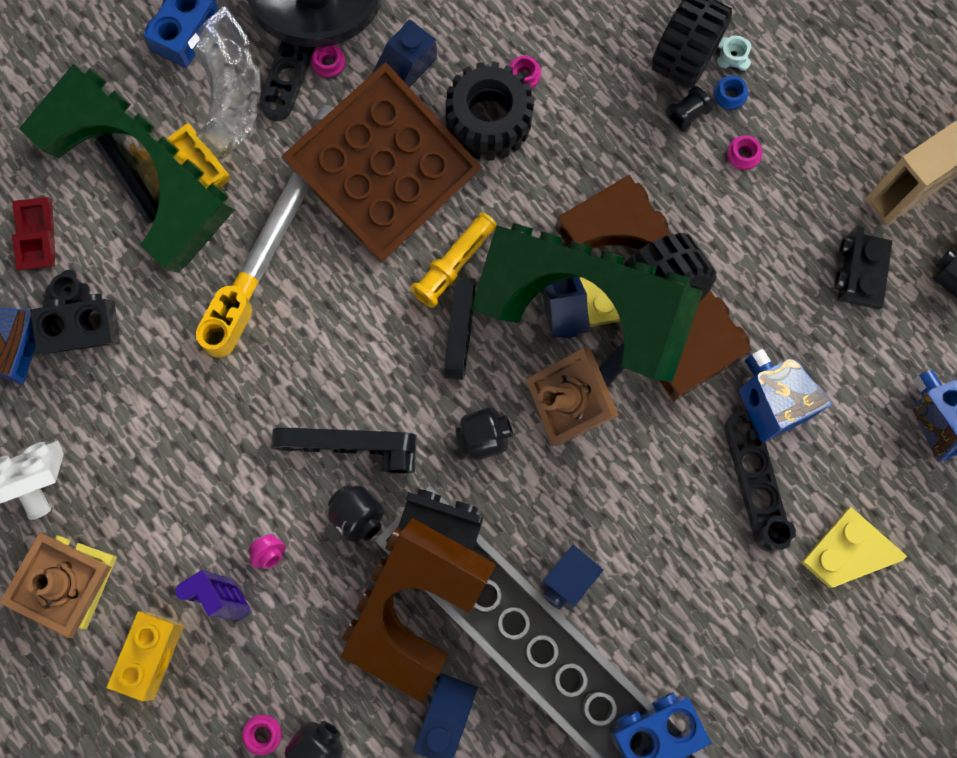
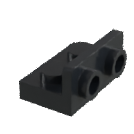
[834,225,893,310]
[398,489,484,551]

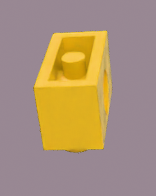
[106,611,184,702]

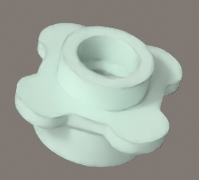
[717,36,751,71]

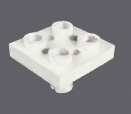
[0,441,64,520]

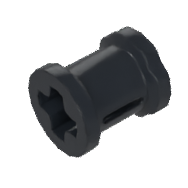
[666,86,713,132]

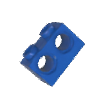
[143,0,220,68]
[610,692,712,758]

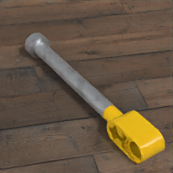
[196,105,334,358]

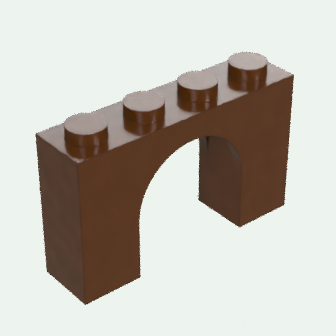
[341,518,496,703]

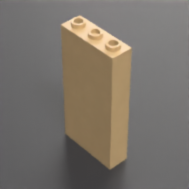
[866,120,957,225]

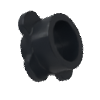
[46,270,90,304]

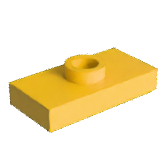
[167,122,232,187]

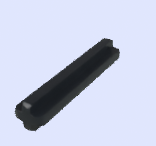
[95,133,158,223]

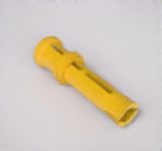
[410,212,497,308]

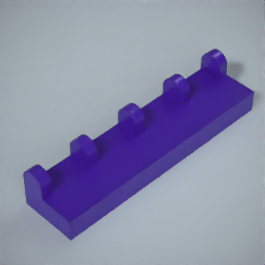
[175,570,252,620]

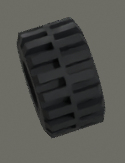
[652,0,732,89]
[445,62,534,161]
[623,233,717,302]

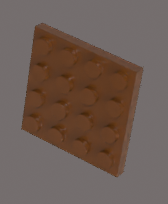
[281,62,482,263]

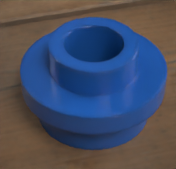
[713,75,748,110]

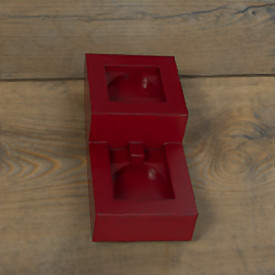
[12,197,55,271]

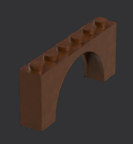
[555,175,752,402]

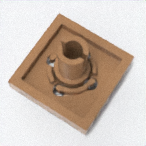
[525,348,619,446]
[0,532,112,638]

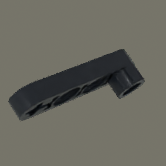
[725,410,796,552]
[271,428,417,474]

